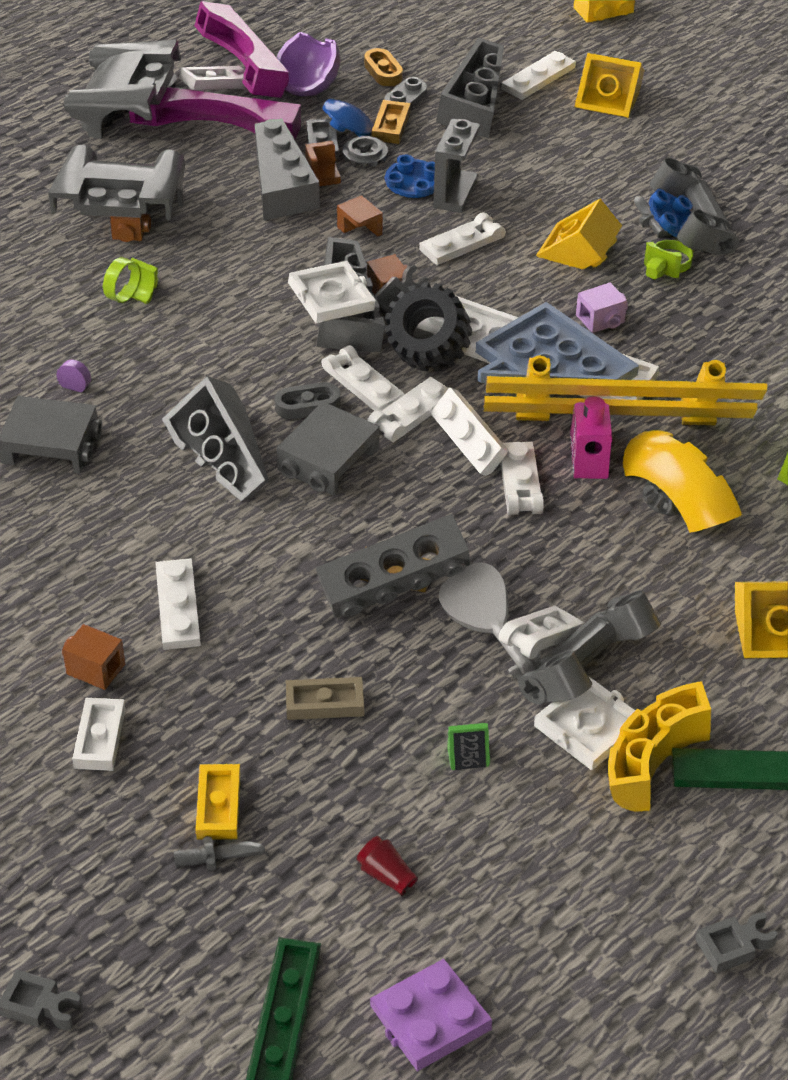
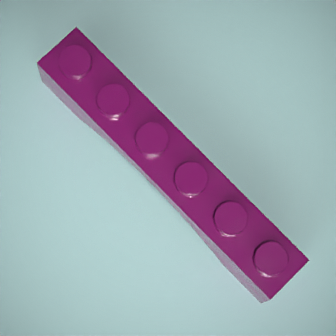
[194,1,289,98]
[129,87,301,140]

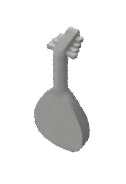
[439,563,540,681]

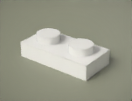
[72,698,126,771]

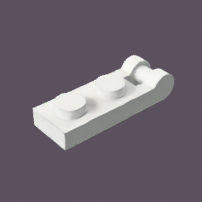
[179,66,249,92]
[419,212,506,265]
[321,345,404,411]
[367,377,449,443]
[500,442,544,515]
[499,606,585,659]

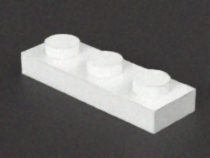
[501,51,576,100]
[430,387,509,476]
[156,558,201,650]

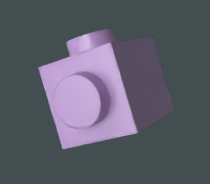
[576,282,628,333]

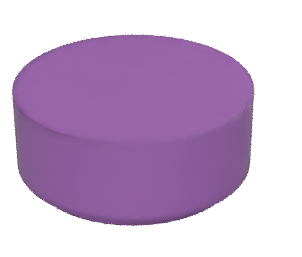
[56,360,91,392]

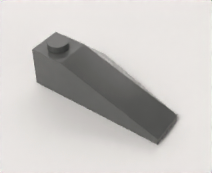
[162,376,269,502]

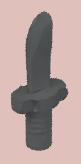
[634,195,669,238]
[174,836,265,871]

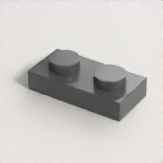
[306,118,339,161]

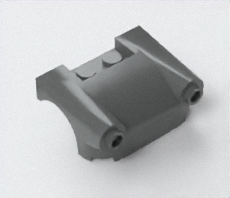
[64,39,181,139]
[48,145,186,220]

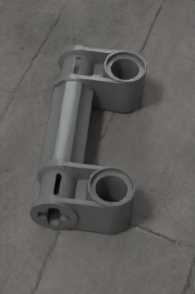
[650,157,739,255]
[518,590,661,704]

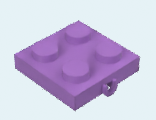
[370,959,492,1072]

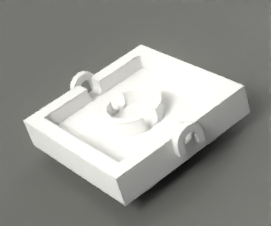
[288,261,376,323]
[534,676,635,770]

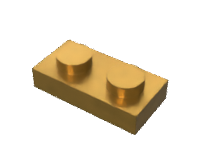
[372,100,411,144]

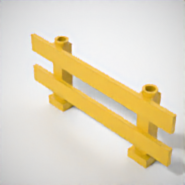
[484,355,767,425]

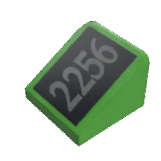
[447,723,490,770]

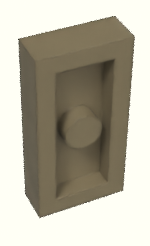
[285,677,364,720]

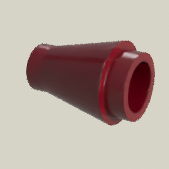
[356,835,418,896]

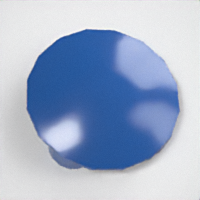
[322,99,374,137]
[384,154,435,198]
[649,189,693,238]

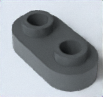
[384,77,427,109]
[275,382,341,419]

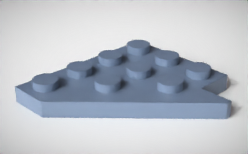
[475,302,639,383]

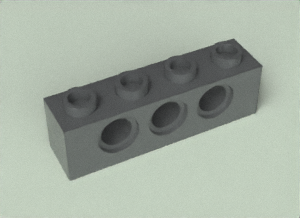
[316,514,470,618]

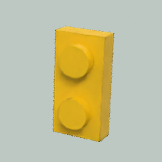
[196,764,240,840]

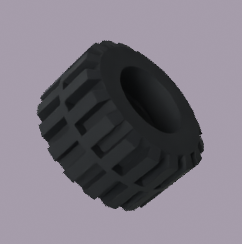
[384,282,472,372]

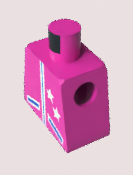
[570,396,612,479]

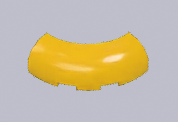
[623,430,742,533]
[608,681,711,812]

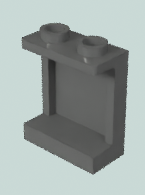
[433,119,480,213]
[0,396,102,473]
[277,402,380,496]

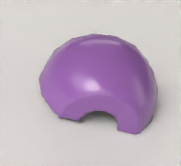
[277,32,340,96]

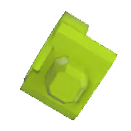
[644,240,693,279]
[103,257,159,304]

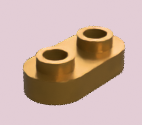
[364,48,403,86]

